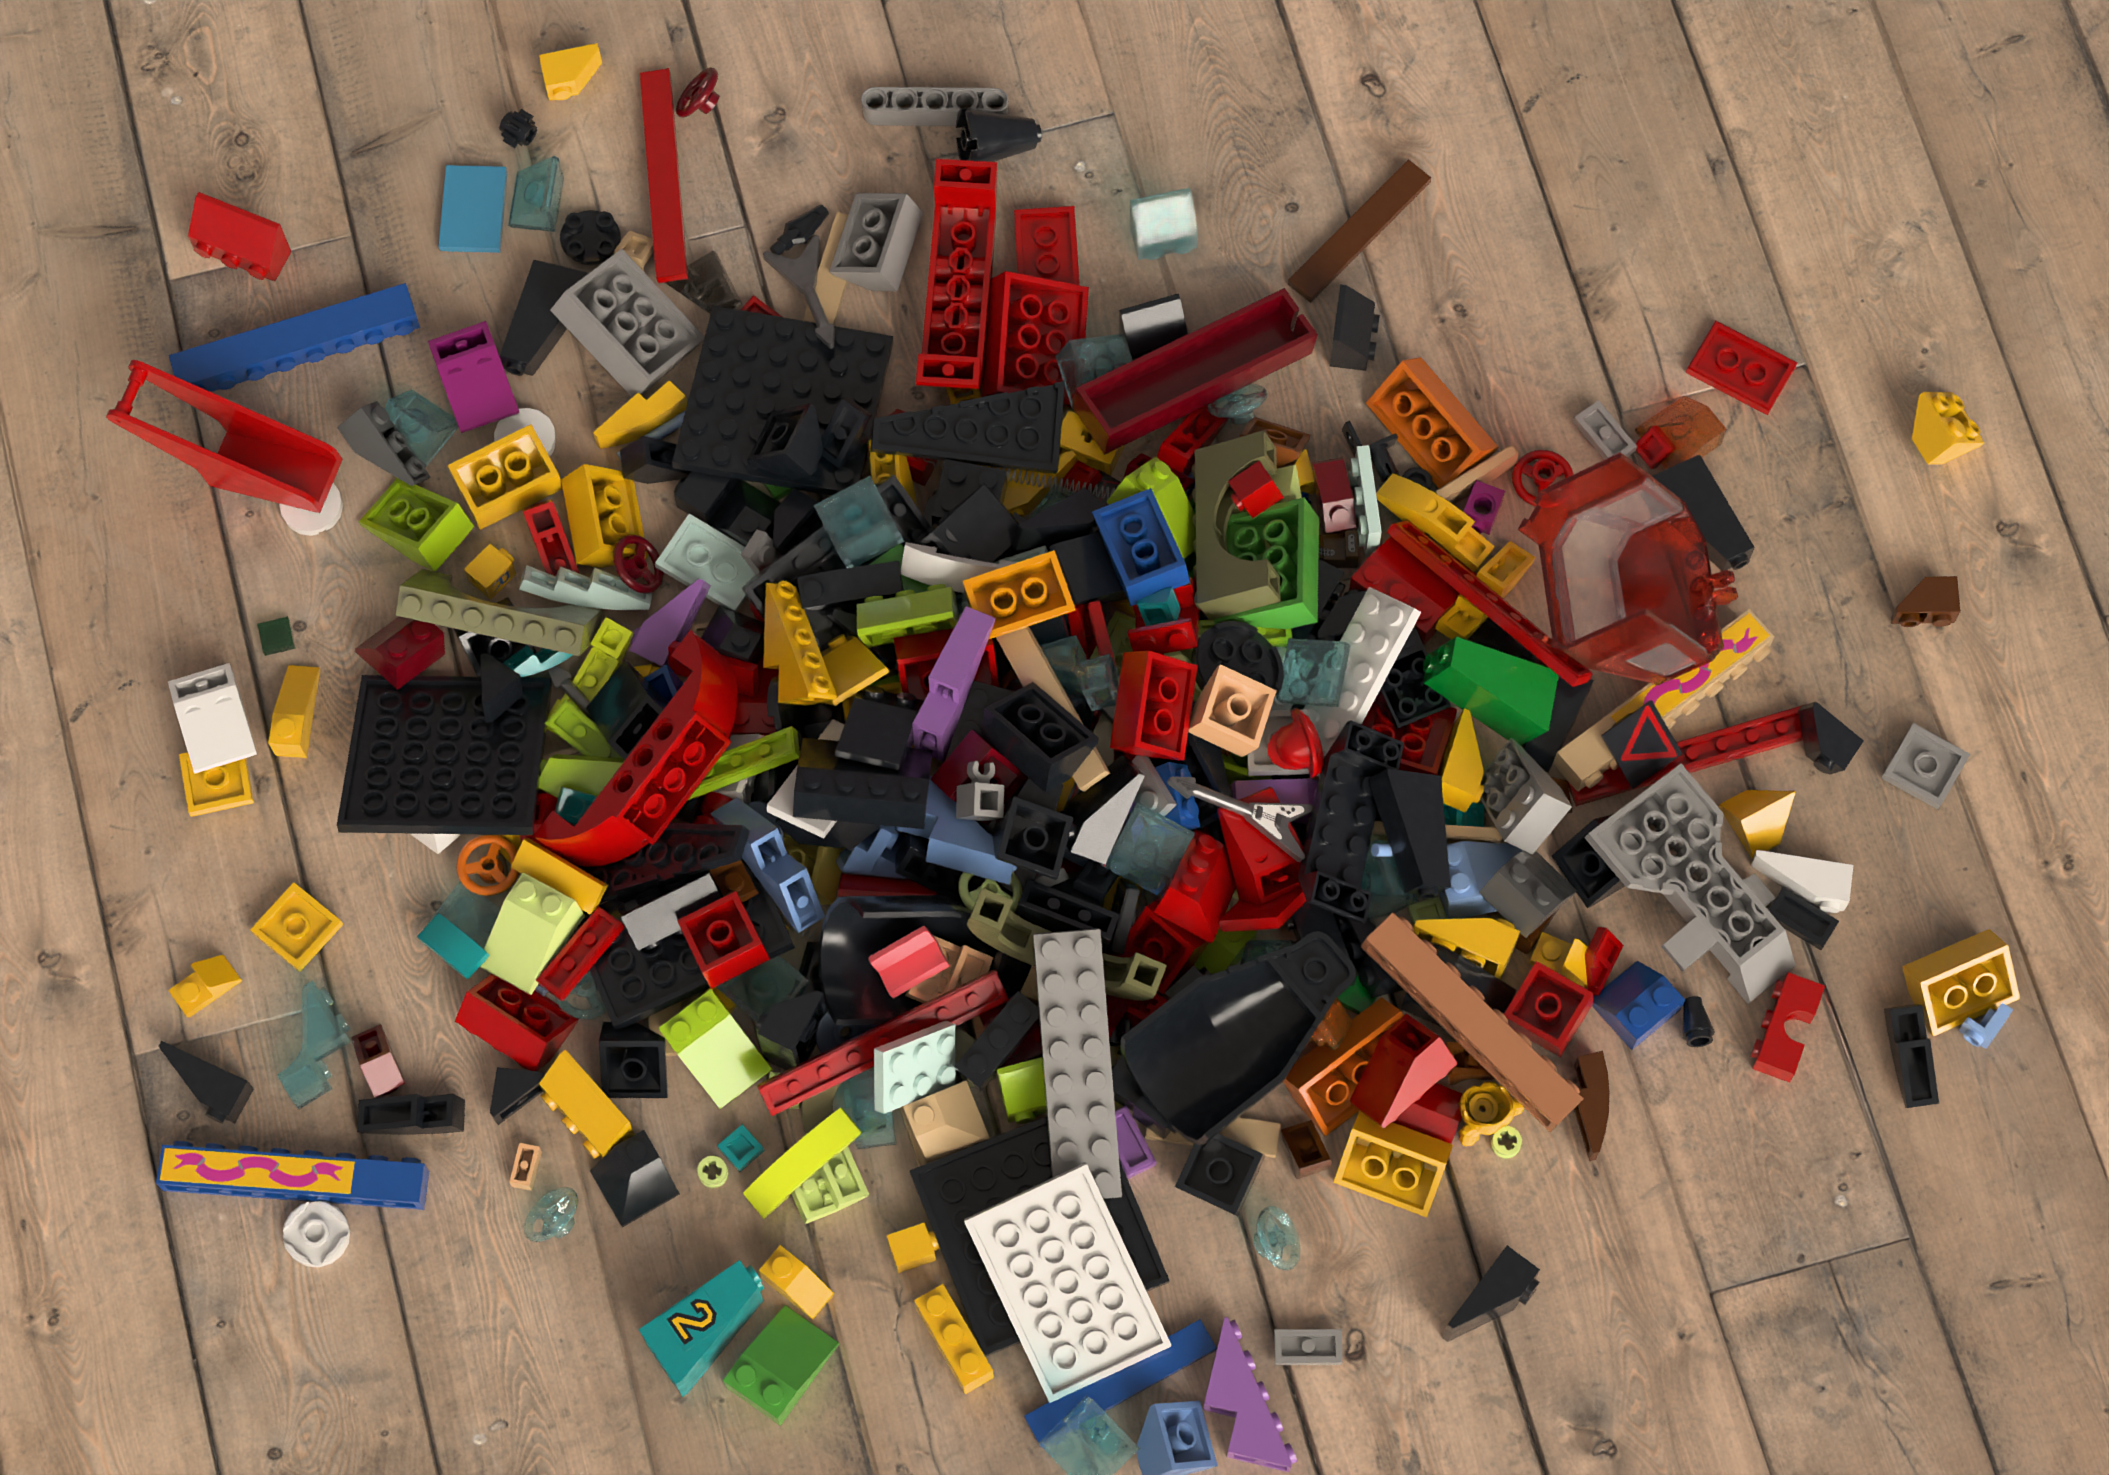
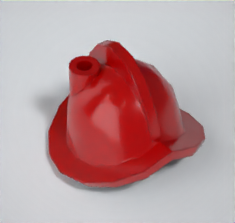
[1268,708,1324,778]

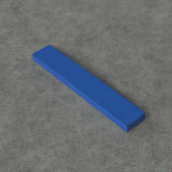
[1024,1319,1217,1447]

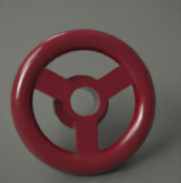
[676,67,720,118]
[613,534,664,594]

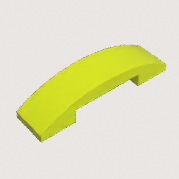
[547,617,634,738]
[743,1107,863,1219]

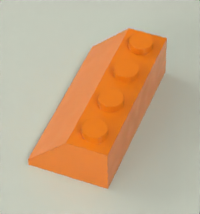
[1366,357,1499,489]
[1283,997,1404,1136]

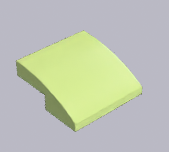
[791,1146,869,1224]

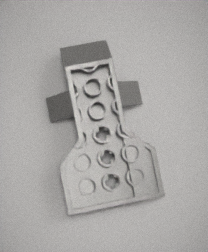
[1585,764,1796,1004]

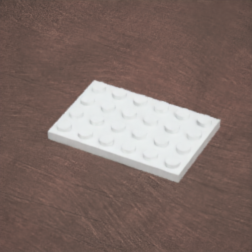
[964,1163,1172,1403]

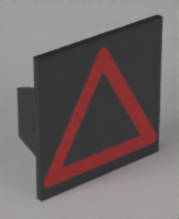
[1601,700,1683,789]

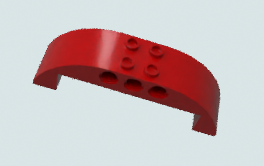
[916,159,997,389]

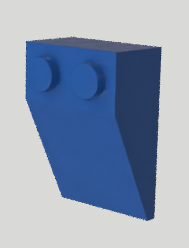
[1092,488,1190,606]

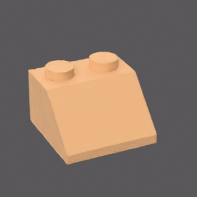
[1188,664,1277,757]

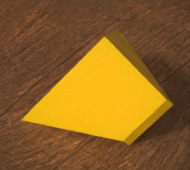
[1718,790,1796,858]

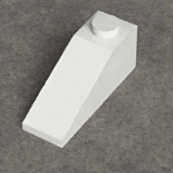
[1751,850,1853,913]

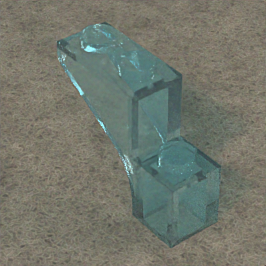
[1040,635,1120,711]
[277,981,350,1110]

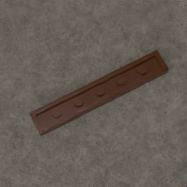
[1288,159,1431,303]

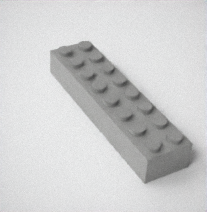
[1032,928,1122,1199]

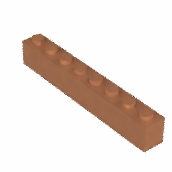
[1361,912,1584,1132]

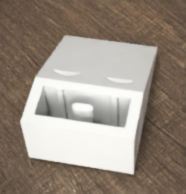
[168,663,257,773]

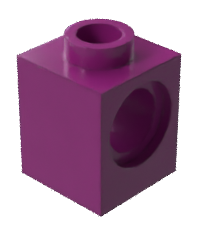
[1463,480,1505,535]

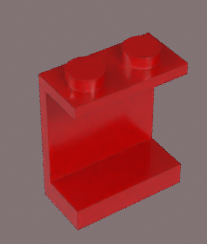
[1127,577,1199,654]

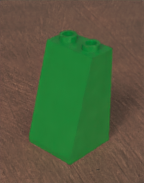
[1423,637,1558,746]

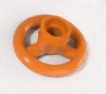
[456,835,519,896]

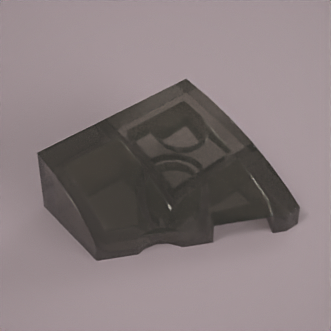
[664,251,742,314]

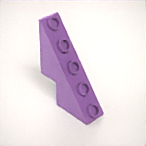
[913,606,995,762]
[1203,1317,1297,1473]

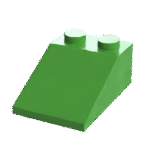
[723,1305,839,1426]

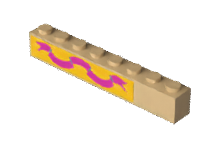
[1553,609,1775,791]

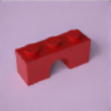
[1750,972,1825,1083]

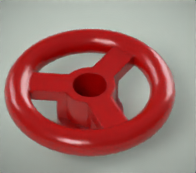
[1512,450,1574,507]

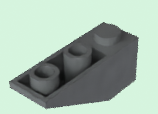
[337,401,430,486]

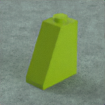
[539,754,625,798]

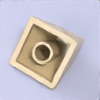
[903,1080,990,1163]

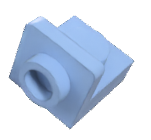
[1959,1002,2013,1049]

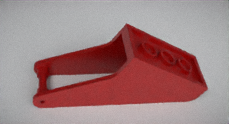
[106,360,343,513]

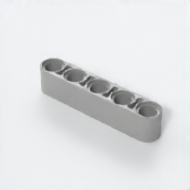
[861,87,1009,126]

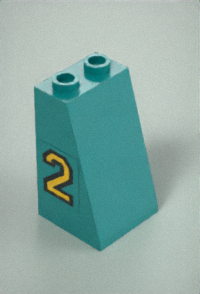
[639,1260,764,1397]

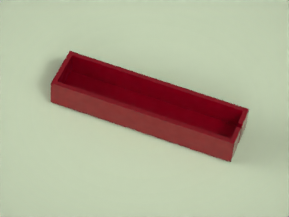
[1072,288,1318,455]

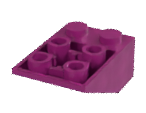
[428,321,520,433]

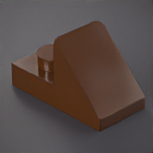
[709,861,759,902]
[1444,1042,1495,1085]
[1281,1120,1332,1179]

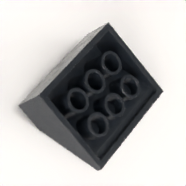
[793,738,933,829]

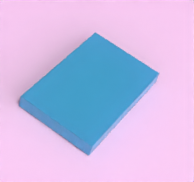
[438,165,507,253]

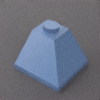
[1135,1401,1218,1475]

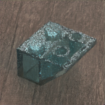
[1038,1395,1140,1475]

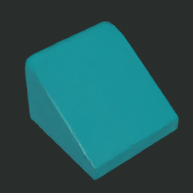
[1137,587,1181,626]

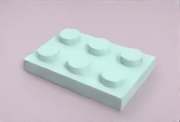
[1348,445,1382,557]
[655,514,755,612]
[874,1021,955,1114]

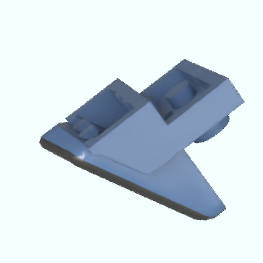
[836,825,908,880]

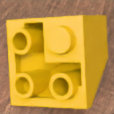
[1912,392,1985,465]

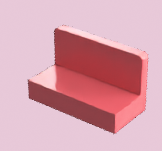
[868,926,950,998]

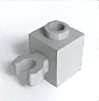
[956,761,1004,821]

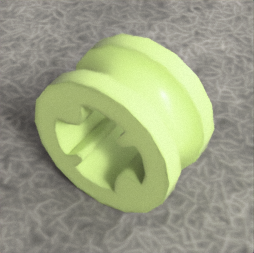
[1491,1126,1522,1159]
[697,1156,728,1188]

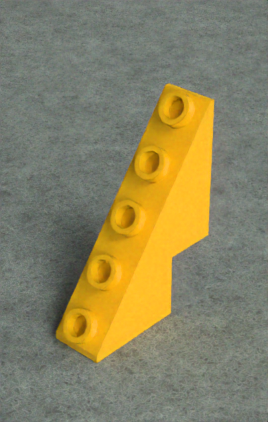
[763,581,837,706]

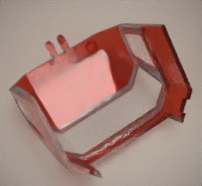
[1517,452,1738,686]

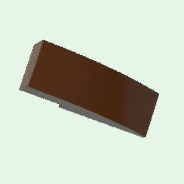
[1574,1051,1610,1161]

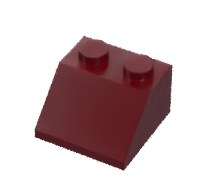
[355,616,445,690]
[930,730,1028,826]

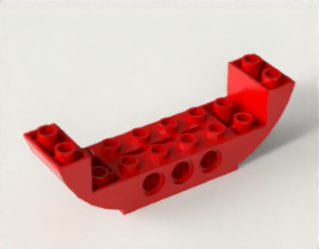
[533,630,738,867]

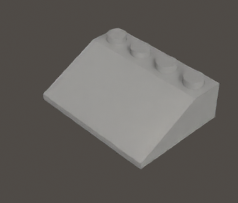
[550,249,704,397]

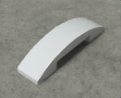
[901,542,1017,593]

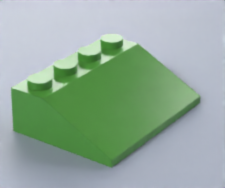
[1214,497,1319,629]

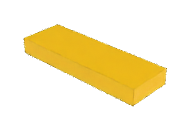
[511,838,608,914]

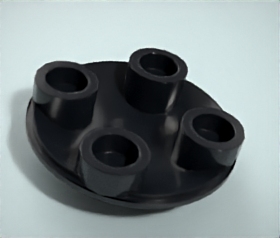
[560,210,621,265]

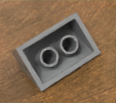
[829,193,923,292]

